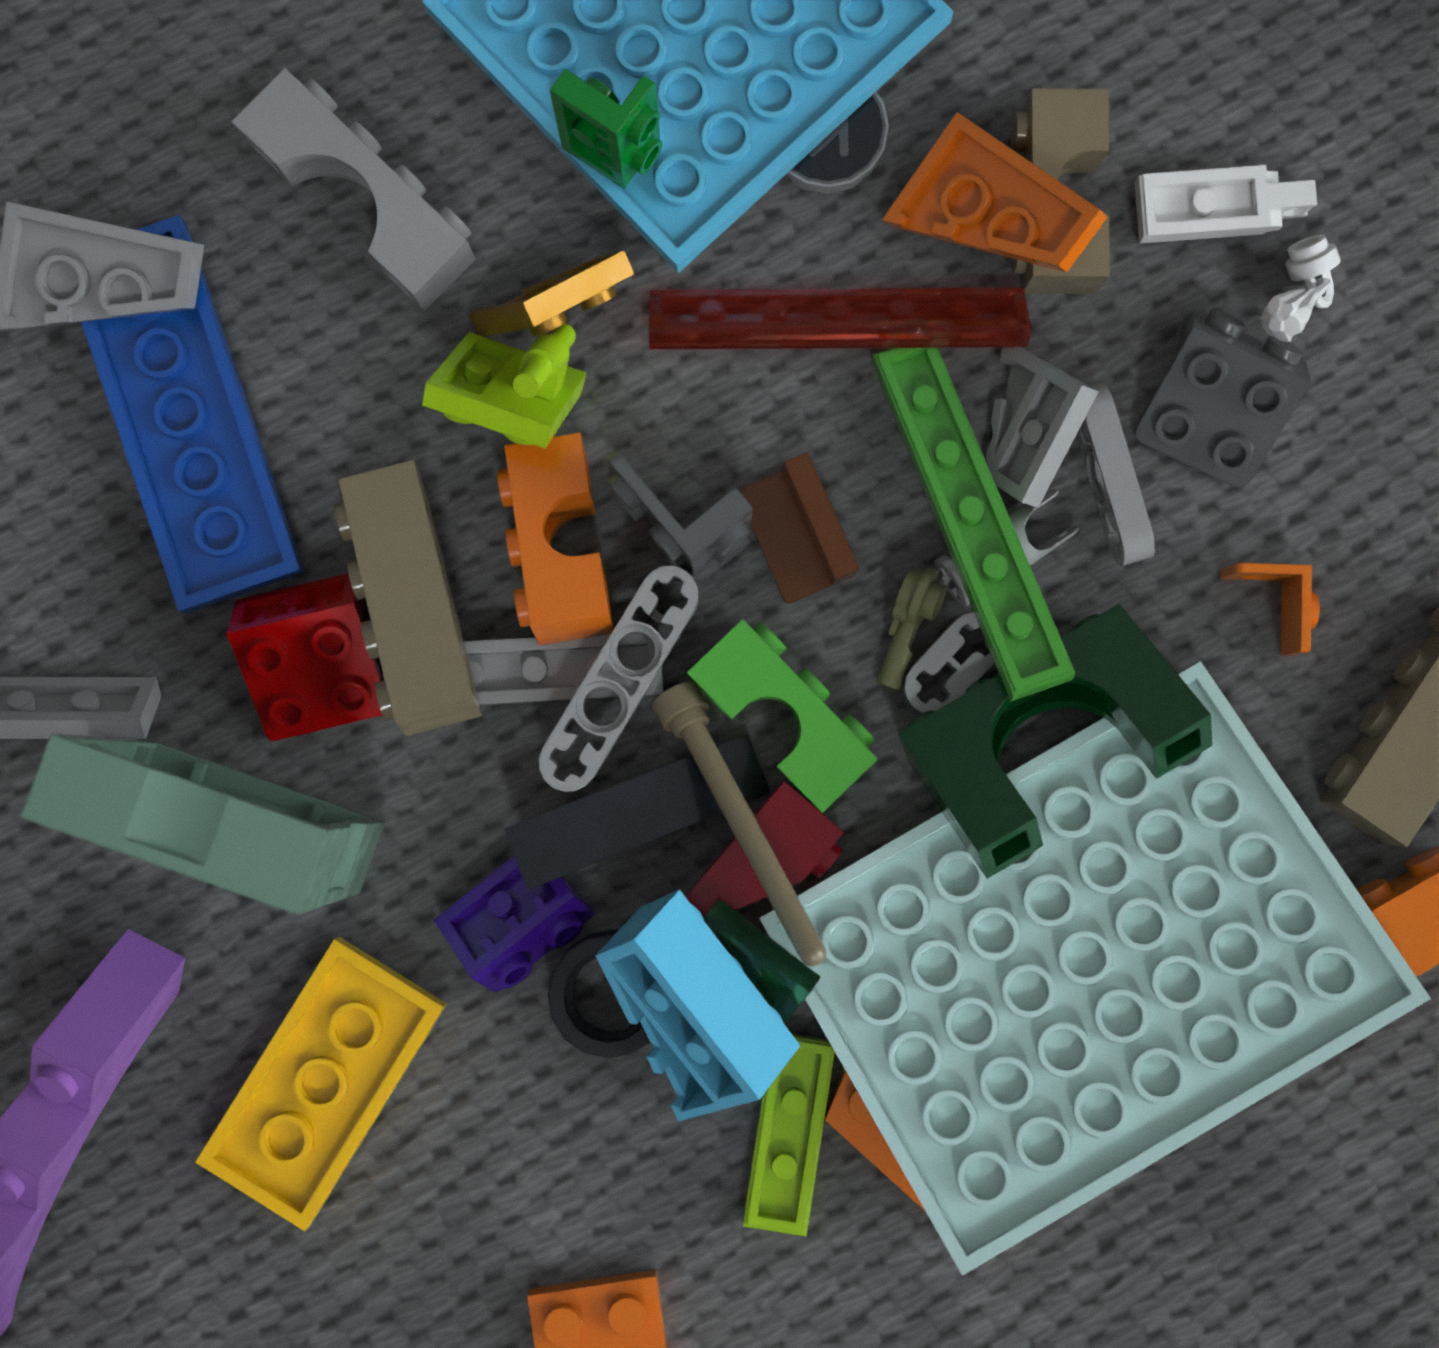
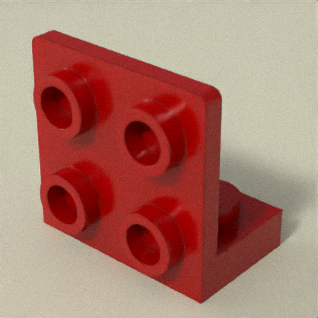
[226,573,383,741]

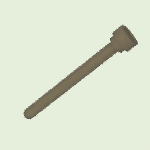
[652,682,826,966]

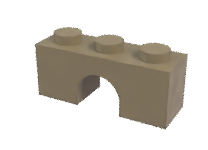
[1011,88,1110,294]

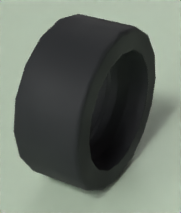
[547,930,650,1059]

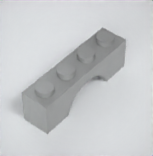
[231,68,476,312]

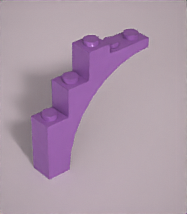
[0,929,185,1337]

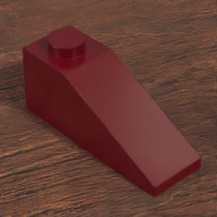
[684,781,844,923]

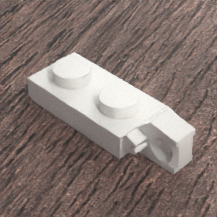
[1134,165,1317,244]

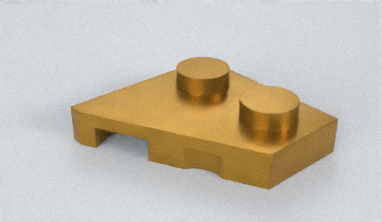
[469,250,634,337]

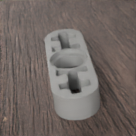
[1076,382,1155,566]

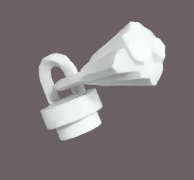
[1259,234,1341,342]

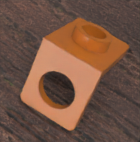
[1220,563,1320,656]

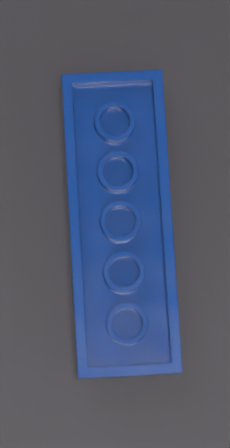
[81,215,305,614]

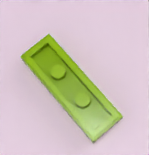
[742,1033,835,1237]

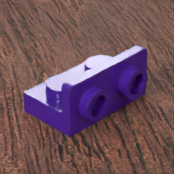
[434,856,594,992]

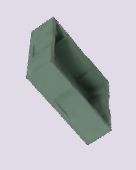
[20,734,385,915]

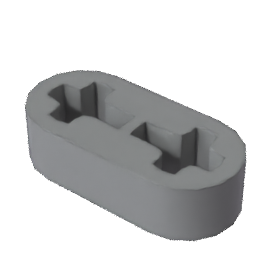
[902,612,995,714]

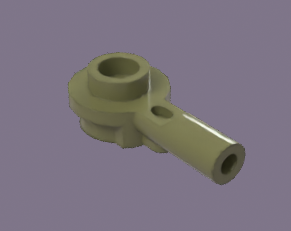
[876,566,947,690]

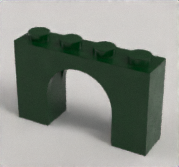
[898,604,1213,879]

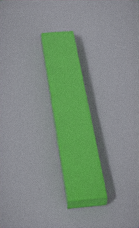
[872,334,1076,701]

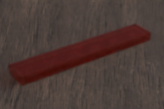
[649,287,1031,350]

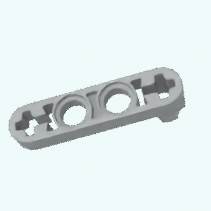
[539,566,699,792]

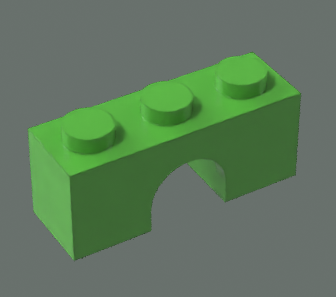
[687,619,878,813]

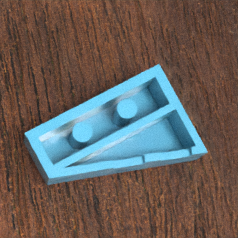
[595,890,801,1122]

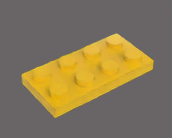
[195,937,447,1231]

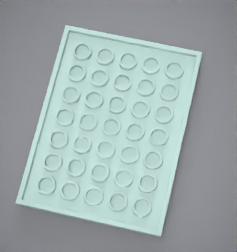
[759,661,1431,1276]

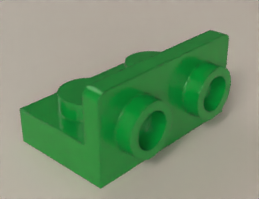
[550,69,662,189]

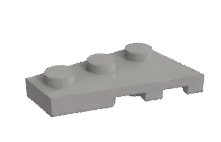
[0,201,205,331]

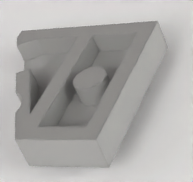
[985,342,1099,508]

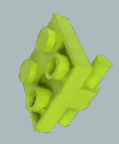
[422,323,587,449]

